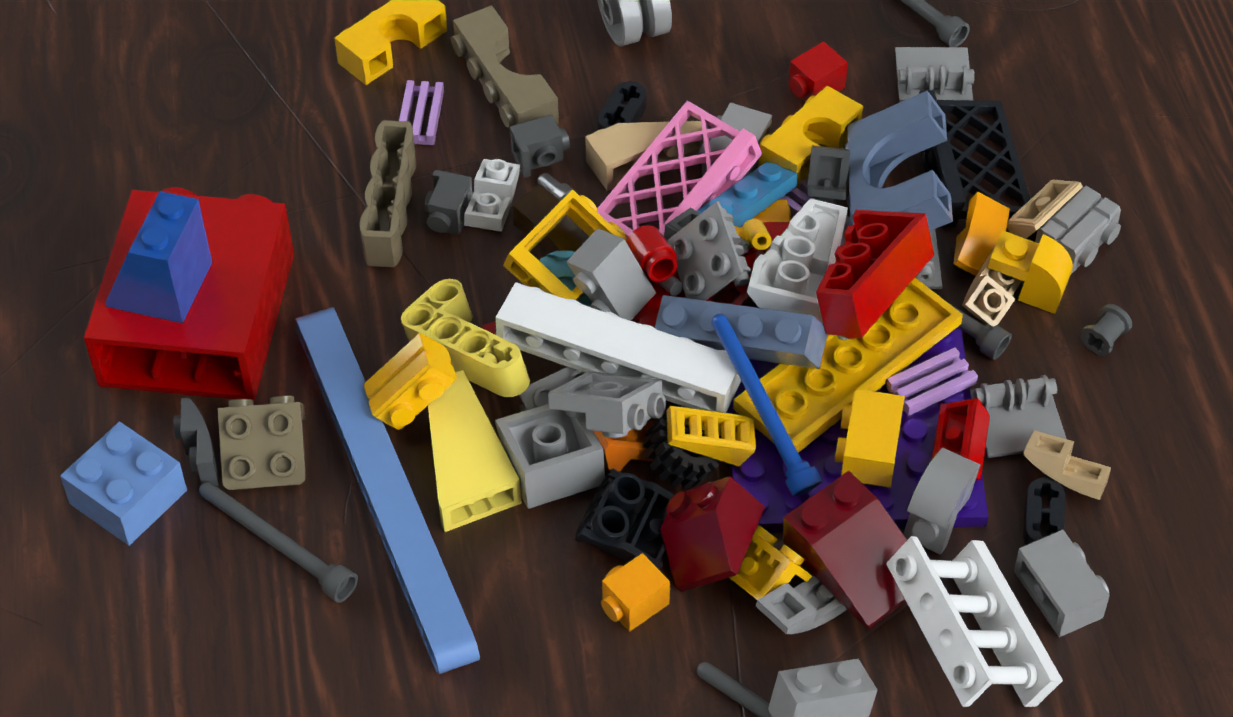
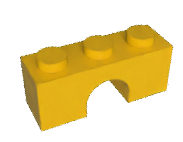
[334,0,447,85]
[758,86,863,188]

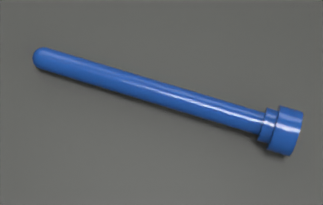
[712,314,823,497]

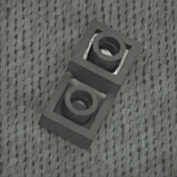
[174,398,219,486]

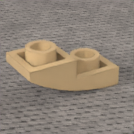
[962,249,1022,327]

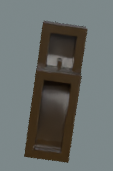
[512,184,589,257]

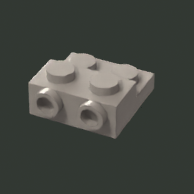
[548,371,666,438]

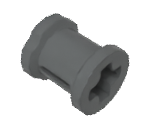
[1080,304,1132,356]

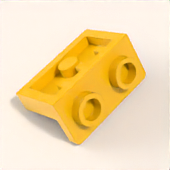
[729,525,812,600]

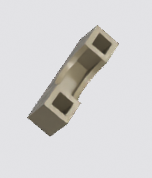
[451,5,559,127]

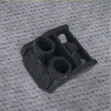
[575,468,674,570]

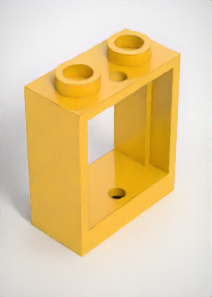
[503,189,626,301]

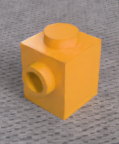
[601,553,670,632]

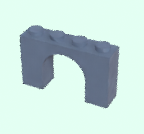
[845,91,953,231]

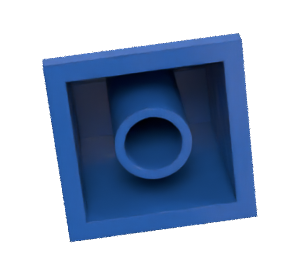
[105,191,212,323]

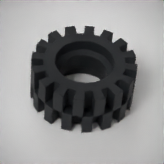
[643,412,721,489]

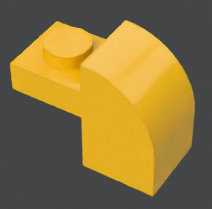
[987,230,1073,314]

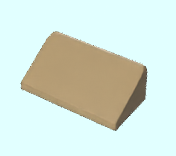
[1007,180,1083,239]

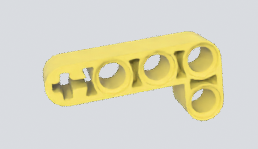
[401,279,530,397]

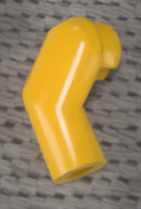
[734,219,771,250]

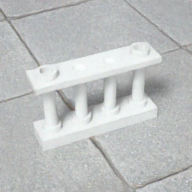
[886,536,1063,707]

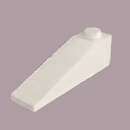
[747,198,848,324]

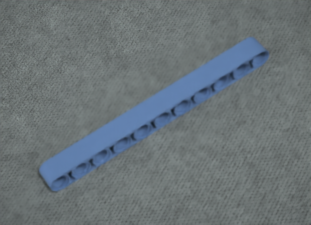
[294,307,480,674]

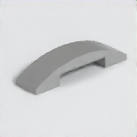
[756,576,847,634]

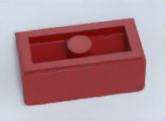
[931,398,990,481]

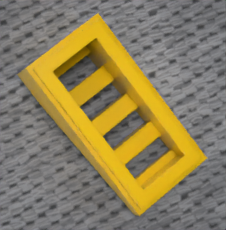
[666,406,756,467]

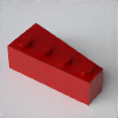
[816,209,934,339]

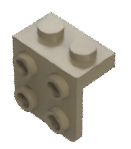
[217,396,306,490]

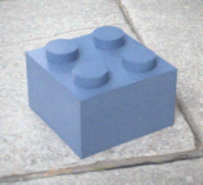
[60,421,187,546]

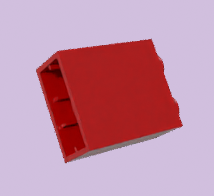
[84,187,294,402]

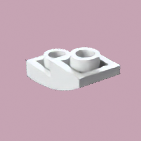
[464,159,520,231]

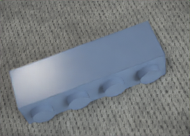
[655,295,827,369]

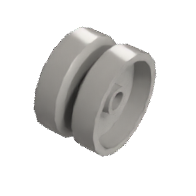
[597,0,672,47]

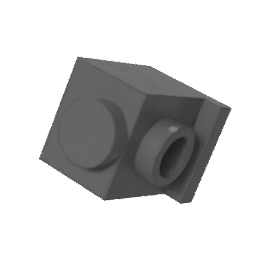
[510,115,570,178]
[424,170,473,235]

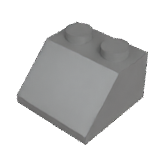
[495,404,605,509]

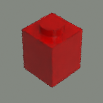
[789,41,848,102]

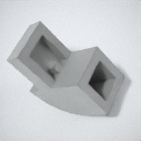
[903,447,981,555]

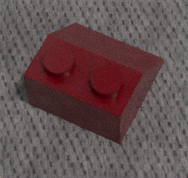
[660,476,765,592]

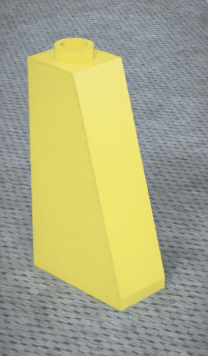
[428,370,522,532]

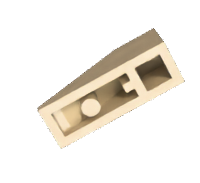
[585,121,704,191]

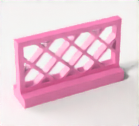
[597,101,762,238]

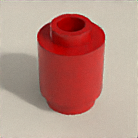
[626,225,677,282]

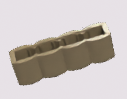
[360,120,417,267]

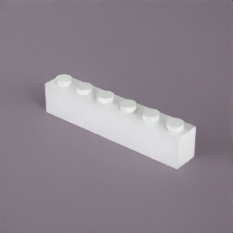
[496,282,741,413]

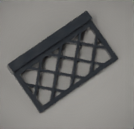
[919,90,1030,228]

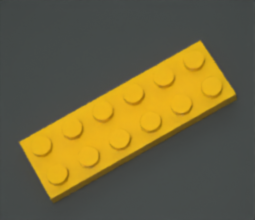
[733,278,963,453]

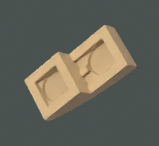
[1024,430,1111,500]

